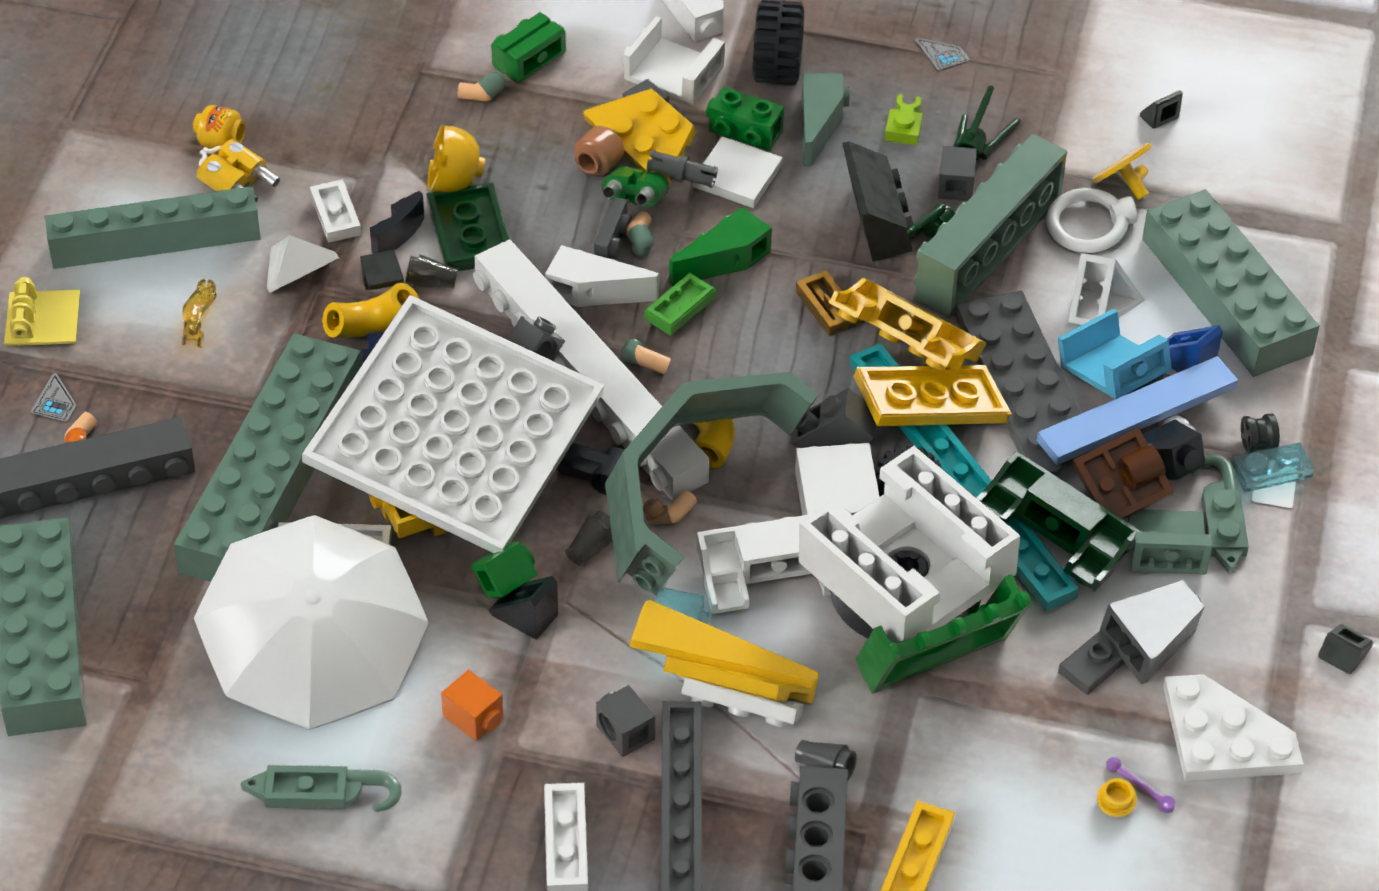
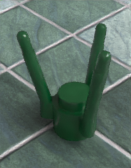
[953,85,1020,161]
[906,203,955,239]

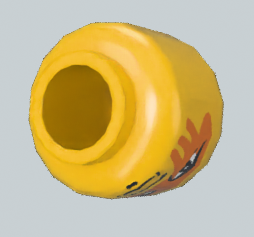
[193,105,246,149]

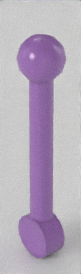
[1106,757,1175,813]

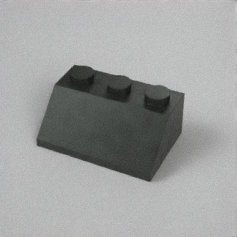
[842,141,916,262]

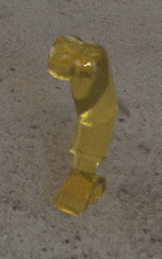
[182,279,217,348]

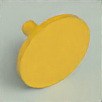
[1092,142,1152,200]

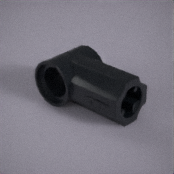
[556,442,624,496]

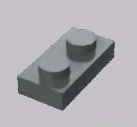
[594,197,632,259]

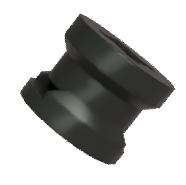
[1240,413,1280,452]

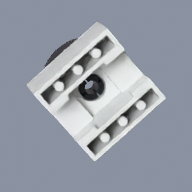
[799,446,1020,643]

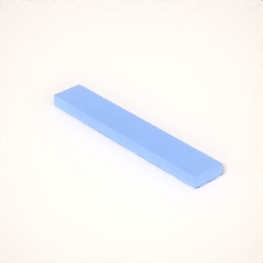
[1036,356,1238,466]

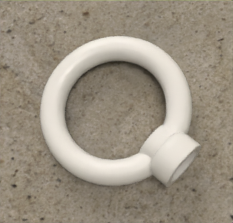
[1046,188,1137,253]

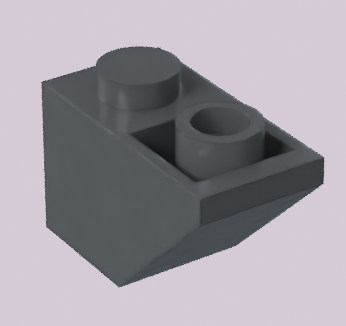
[791,388,876,448]

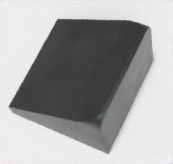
[1139,90,1183,129]
[1318,624,1374,674]

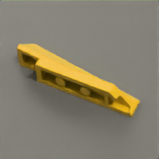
[629,600,819,704]

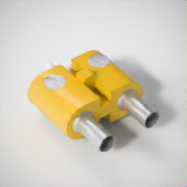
[196,139,280,203]

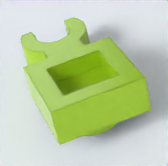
[885,94,923,145]

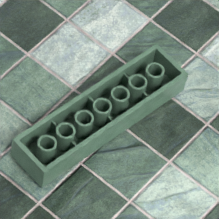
[174,333,362,582]

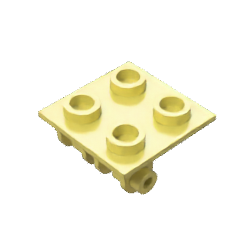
[4,277,81,346]

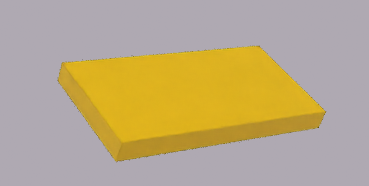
[853,365,1011,426]

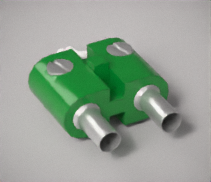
[602,166,669,207]

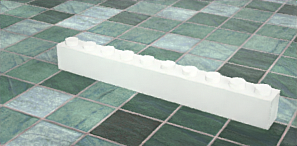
[473,239,709,501]

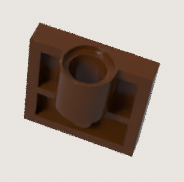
[1072,427,1174,520]

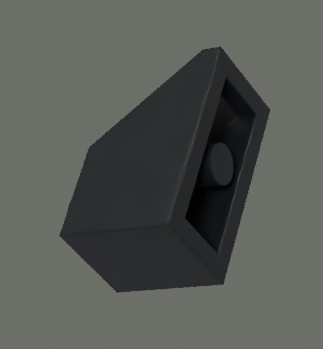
[1143,419,1206,480]

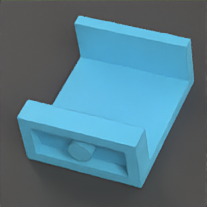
[1058,309,1172,399]

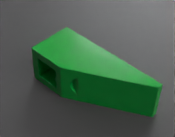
[669,207,772,286]

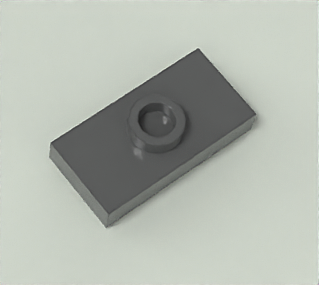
[1058,630,1125,695]

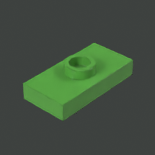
[644,273,716,336]

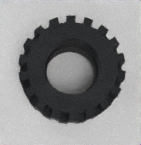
[753,0,805,85]

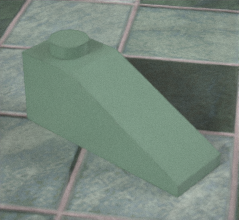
[802,73,850,167]

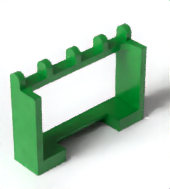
[855,574,1031,693]

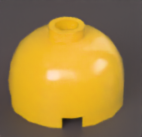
[428,125,485,192]

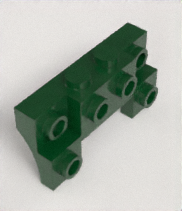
[976,451,1140,592]

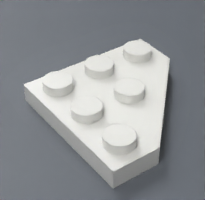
[1163,674,1304,781]

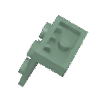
[1128,509,1212,574]

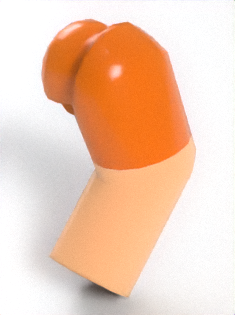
[64,412,98,443]

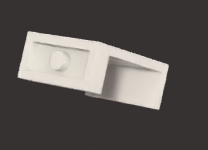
[622,16,725,105]

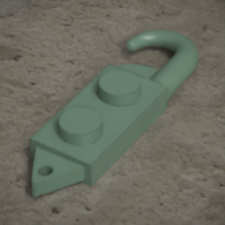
[1192,454,1249,573]
[240,765,402,812]

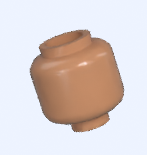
[574,126,624,176]

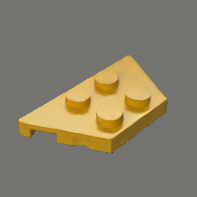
[583,88,696,187]

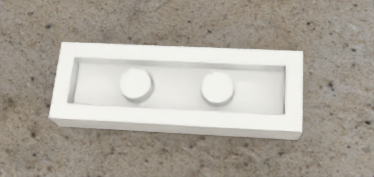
[681,677,804,727]
[544,783,588,891]

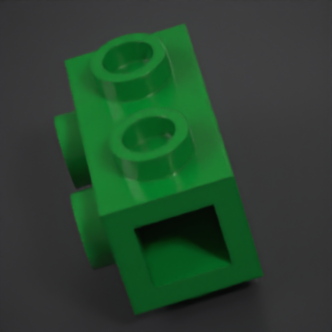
[706,87,784,151]

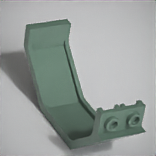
[605,372,819,597]

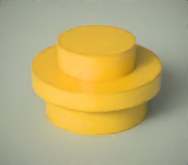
[1097,778,1137,817]

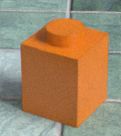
[441,669,504,741]

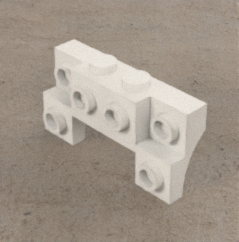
[696,514,830,614]

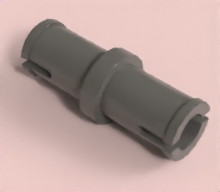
[647,150,718,188]

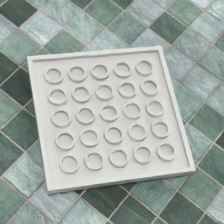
[302,295,604,553]

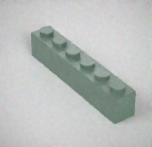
[45,186,261,269]

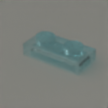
[1231,442,1315,492]

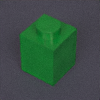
[470,542,538,598]

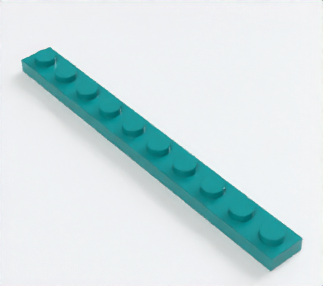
[850,343,1079,612]

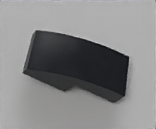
[370,191,425,254]

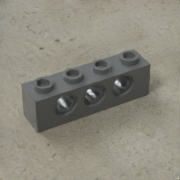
[785,766,848,891]

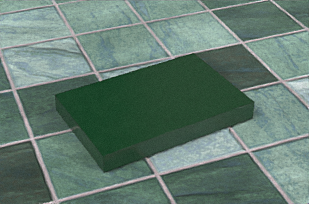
[426,182,510,273]

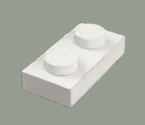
[310,179,361,243]

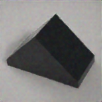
[488,576,558,640]

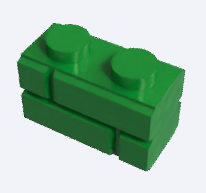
[491,12,566,84]

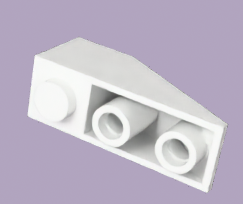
[545,245,659,307]

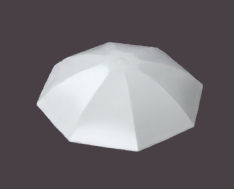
[194,515,429,730]

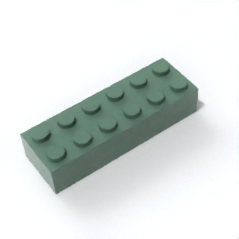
[914,134,1067,319]
[1142,189,1320,377]
[0,517,87,736]

